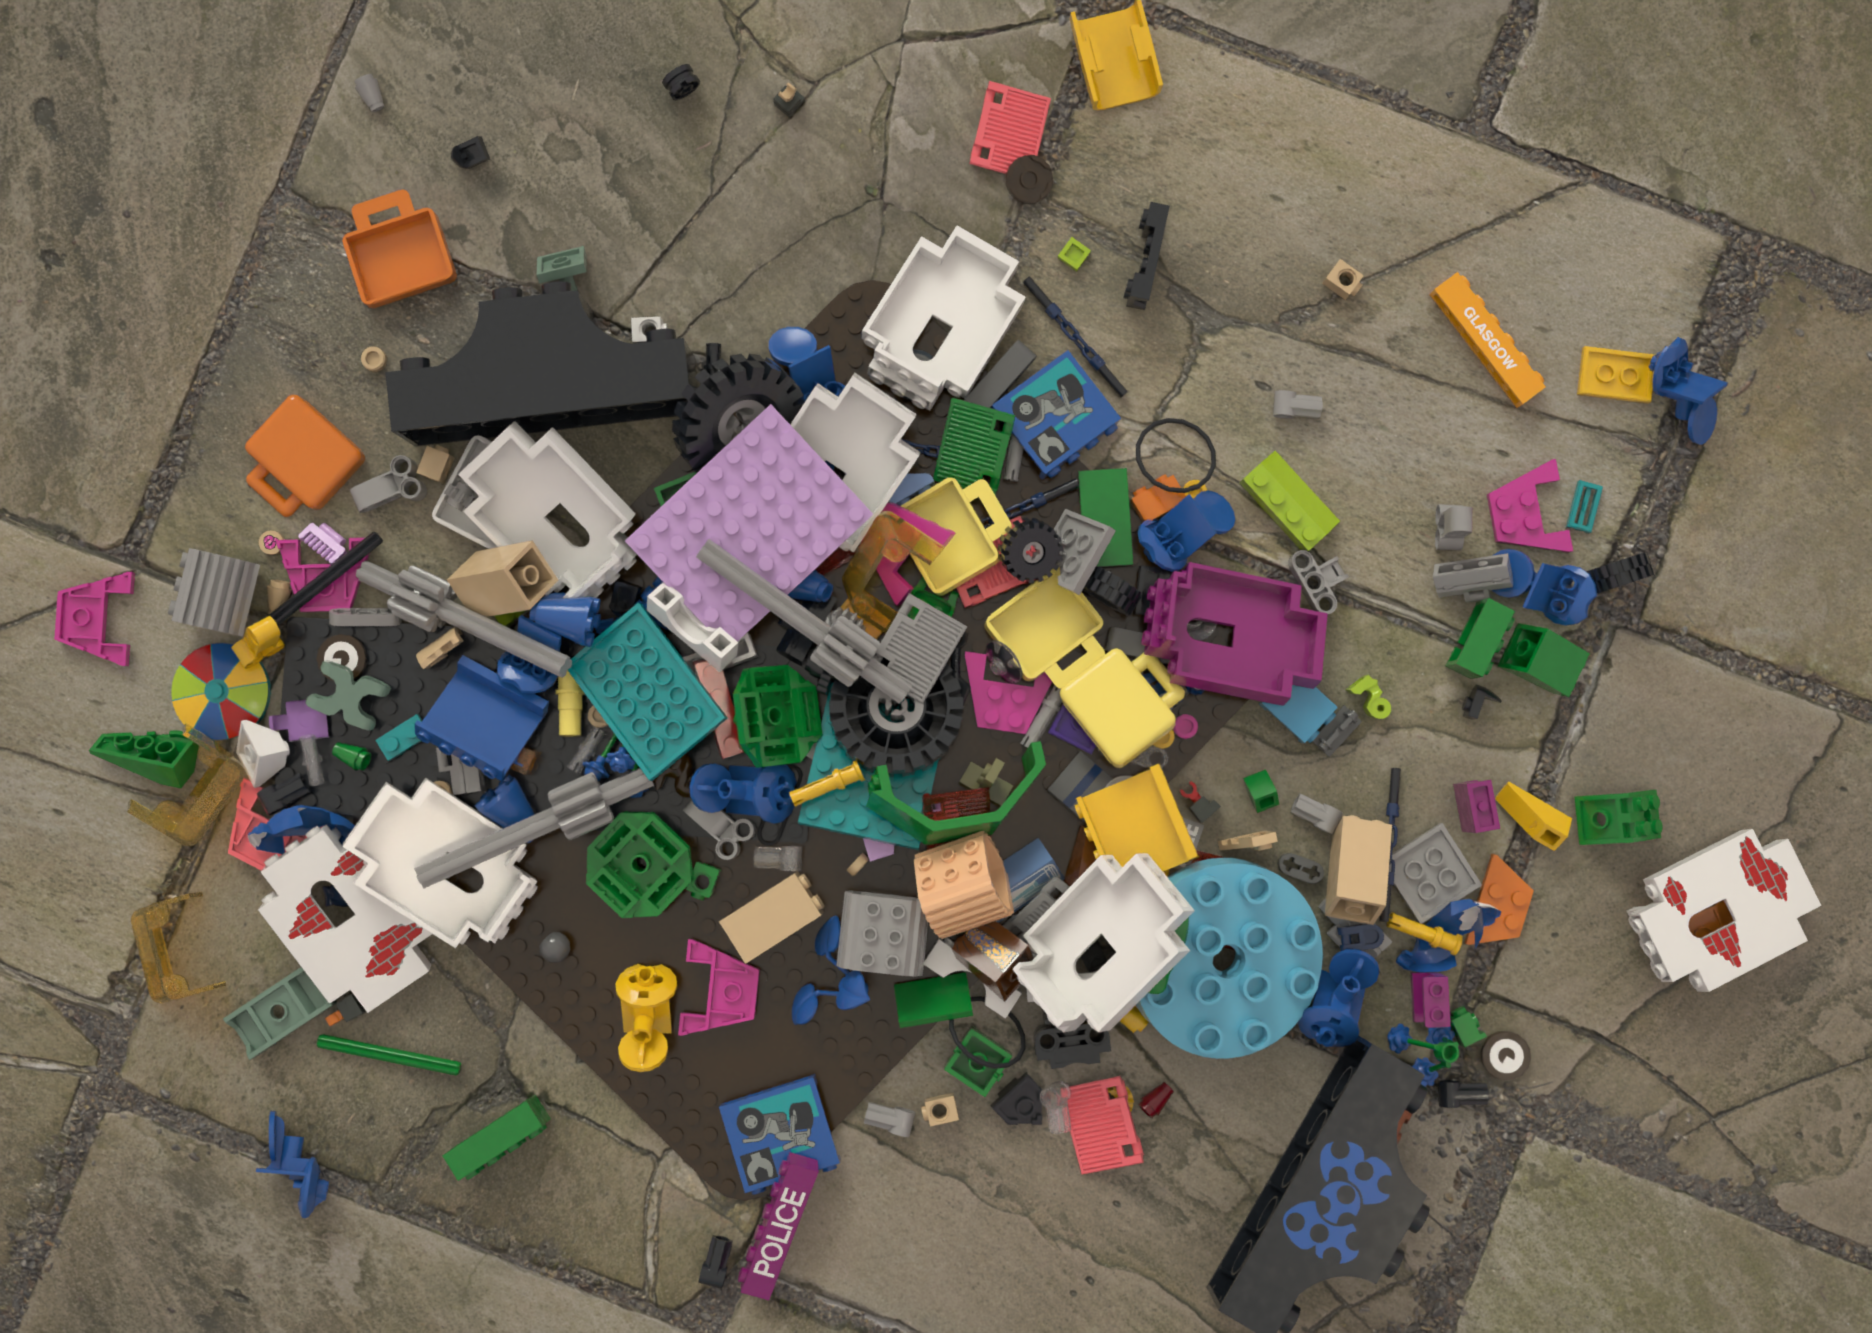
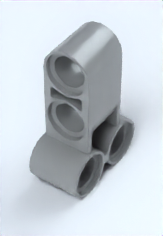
[350,455,427,513]
[1435,504,1473,551]
[683,799,756,860]

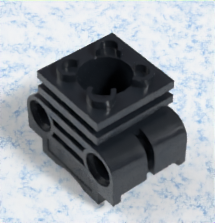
[1033,1009,1111,1069]

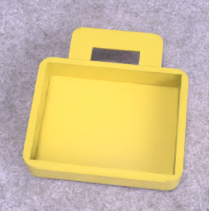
[901,478,1012,596]
[985,567,1105,689]
[1060,648,1185,768]

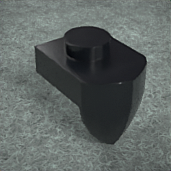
[451,136,490,169]
[609,579,642,616]
[1462,684,1502,720]

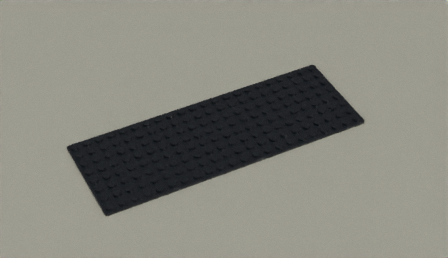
[275,617,818,843]

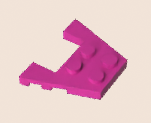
[1487,459,1573,553]
[861,502,956,605]
[276,538,369,612]
[54,572,135,666]
[965,651,1059,734]
[678,939,760,1036]

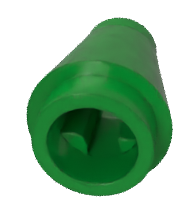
[332,742,371,771]

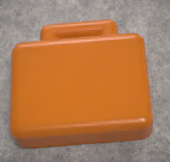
[342,189,457,308]
[245,395,365,517]

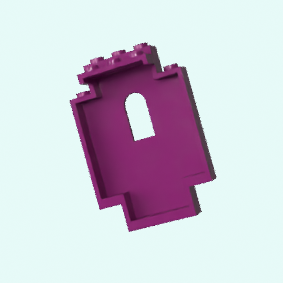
[1141,562,1328,706]

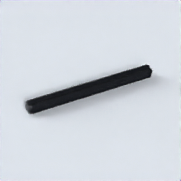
[265,532,383,626]

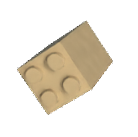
[447,540,558,617]
[1325,815,1392,925]
[719,872,825,964]

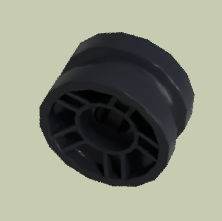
[662,64,700,101]

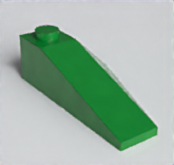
[89,730,200,789]

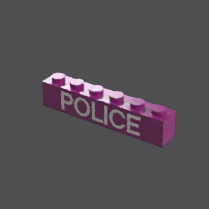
[738,1152,819,1300]

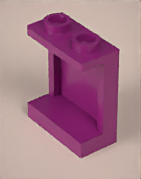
[1453,780,1501,833]
[1410,972,1450,1028]

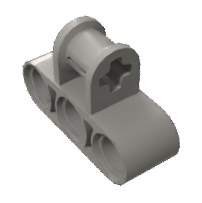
[1288,550,1349,615]

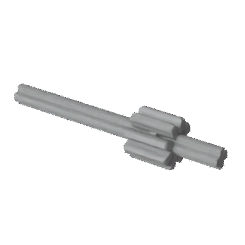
[696,539,912,703]
[356,560,572,678]
[414,768,654,889]

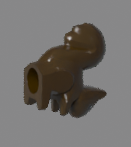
[653,752,694,798]

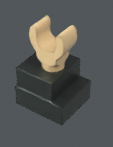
[773,82,806,118]

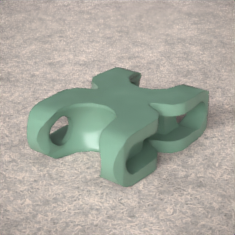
[305,660,391,730]

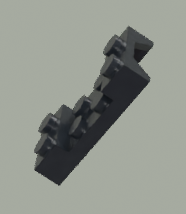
[1123,202,1170,310]

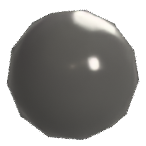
[539,932,571,963]

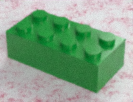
[442,1094,551,1181]

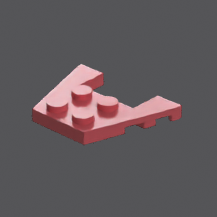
[228,777,325,871]

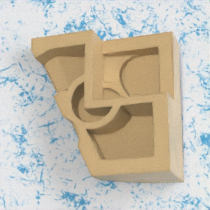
[416,626,463,669]

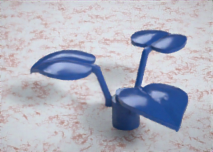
[792,915,870,1025]

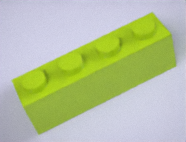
[1239,450,1340,551]

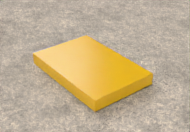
[1577,346,1654,404]

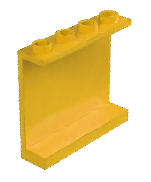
[1074,764,1199,872]

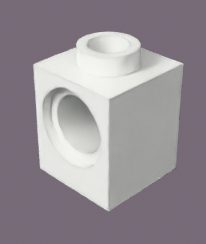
[631,317,668,344]

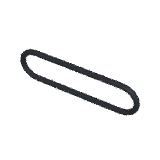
[757,764,802,846]

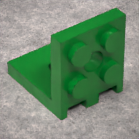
[1574,789,1663,845]

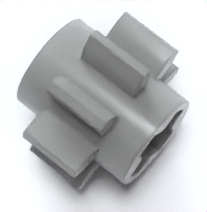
[444,482,476,512]

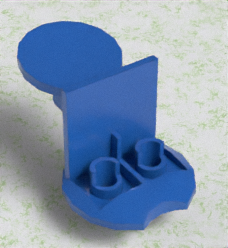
[768,327,845,401]
[1649,337,1728,445]
[1138,490,1235,572]
[1492,549,1597,626]
[497,593,566,694]
[690,763,797,824]
[1298,949,1380,1047]
[256,1111,329,1218]

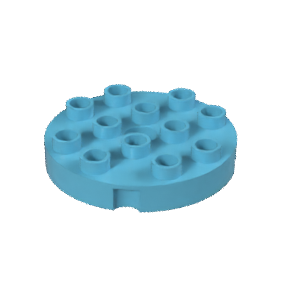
[1136,858,1323,1059]

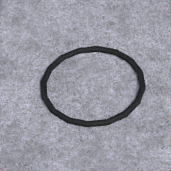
[1136,418,1216,493]
[949,996,1026,1069]

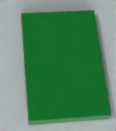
[894,972,973,1028]

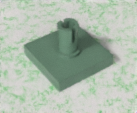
[536,246,587,291]

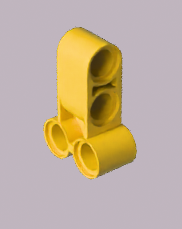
[231,616,285,669]

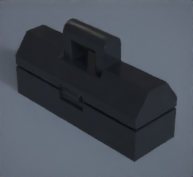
[776,595,837,666]

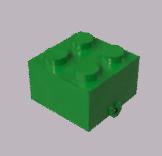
[944,1025,1012,1097]

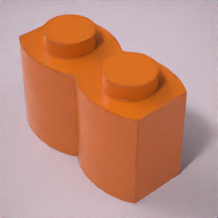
[1130,474,1186,522]

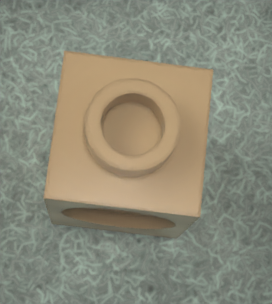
[1322,259,1364,300]
[416,445,455,484]
[921,1093,959,1127]

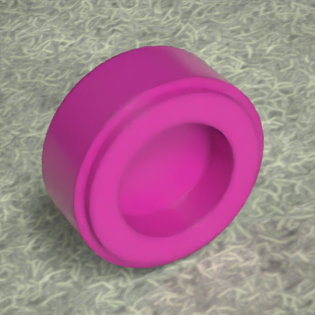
[1173,714,1198,739]

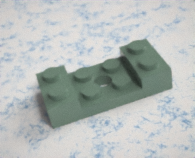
[223,967,337,1060]

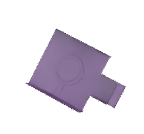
[269,700,329,742]

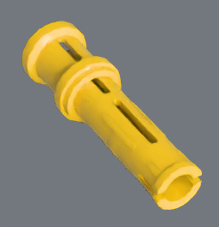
[789,760,865,807]
[1386,912,1463,956]

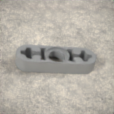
[329,608,402,626]

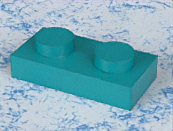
[375,714,423,761]

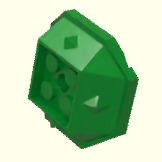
[732,665,823,768]
[586,811,694,918]

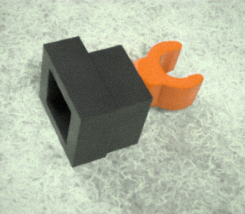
[325,994,367,1026]

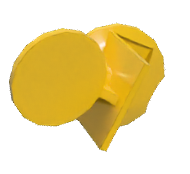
[615,964,677,1072]

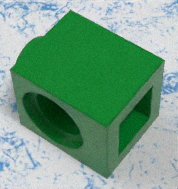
[686,861,722,901]

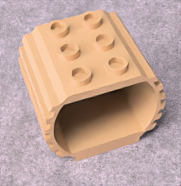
[914,831,1014,939]

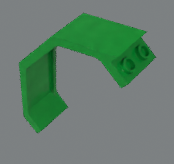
[866,741,1046,845]

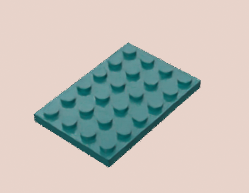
[568,603,728,781]

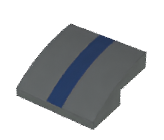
[1046,751,1113,822]

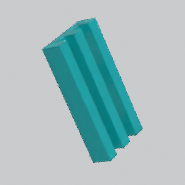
[1566,480,1603,534]

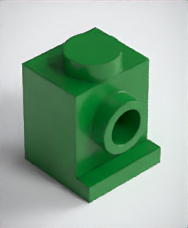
[1450,1006,1487,1047]

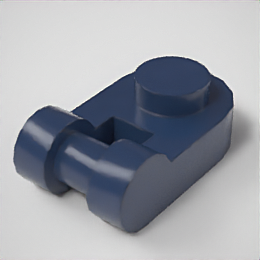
[1337,924,1384,951]

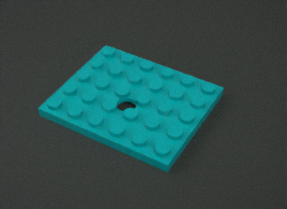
[798,683,938,850]

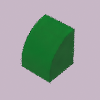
[1243,769,1280,813]

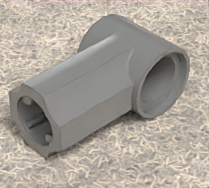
[1273,390,1323,419]
[1290,793,1343,835]
[864,1102,915,1137]

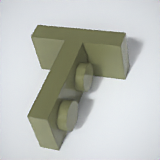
[958,758,1013,808]

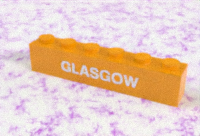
[1429,272,1546,408]

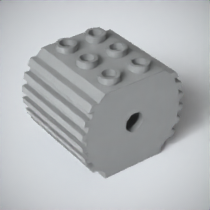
[168,548,260,637]
[836,891,929,977]

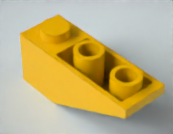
[1495,781,1572,851]

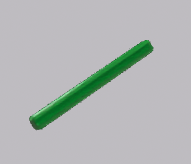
[317,1034,461,1076]

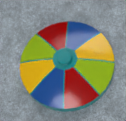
[171,643,271,740]

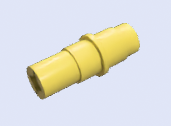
[555,670,585,737]

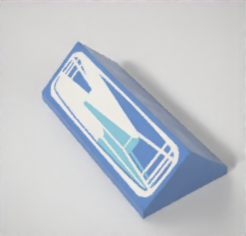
[996,838,1065,923]

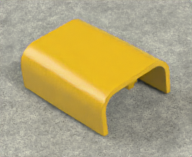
[1070,0,1163,110]

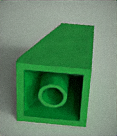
[1498,623,1590,697]

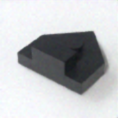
[990,1072,1044,1125]

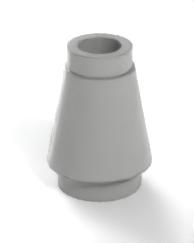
[354,74,385,112]

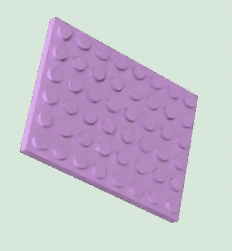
[625,404,873,642]

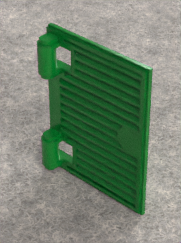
[933,398,1015,496]

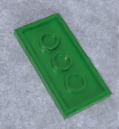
[1078,468,1133,567]

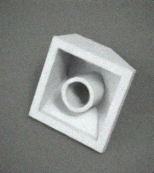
[236,720,290,788]

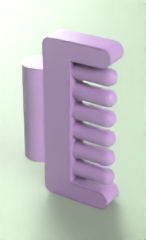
[298,523,347,565]

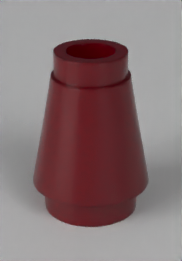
[1138,1082,1174,1118]

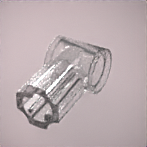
[754,846,803,871]
[1040,1081,1071,1134]

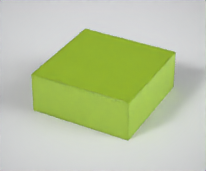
[1057,237,1091,272]

